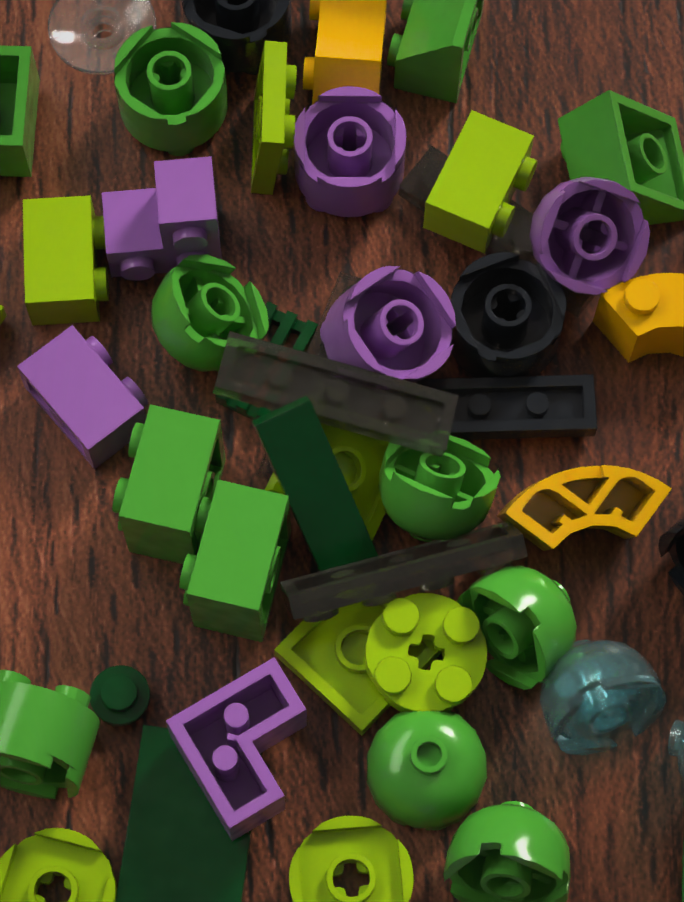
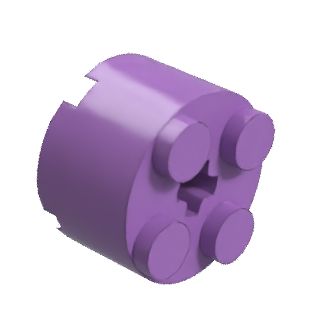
[294,86,407,217]
[320,266,456,397]

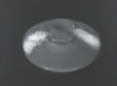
[48,0,157,75]

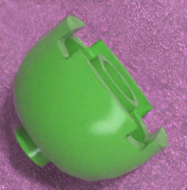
[151,254,269,372]
[378,432,501,542]
[457,566,577,690]
[367,710,487,830]
[443,801,571,902]

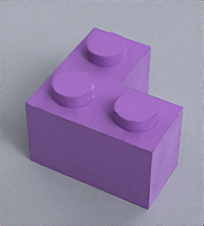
[102,156,222,281]
[166,657,307,841]

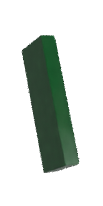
[251,396,379,583]

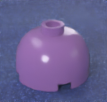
[529,177,650,295]

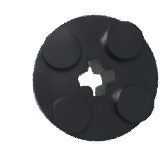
[182,0,292,75]
[450,252,567,378]

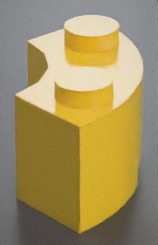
[303,0,387,104]
[593,273,684,363]
[497,465,672,551]

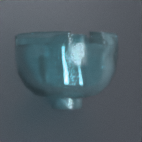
[540,640,667,755]

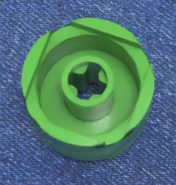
[114,22,228,156]
[0,670,100,799]

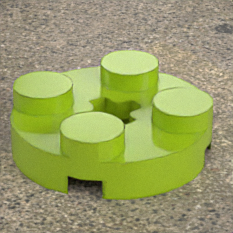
[364,593,487,712]
[289,816,414,902]
[0,828,117,902]

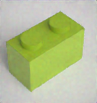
[423,110,538,254]
[23,195,109,326]

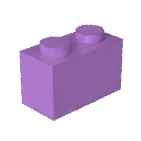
[17,325,148,470]

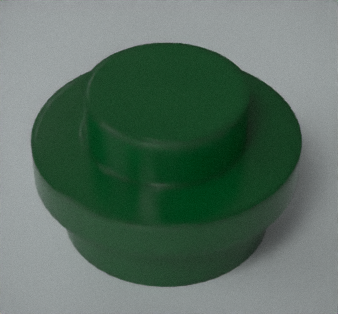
[90,665,151,726]

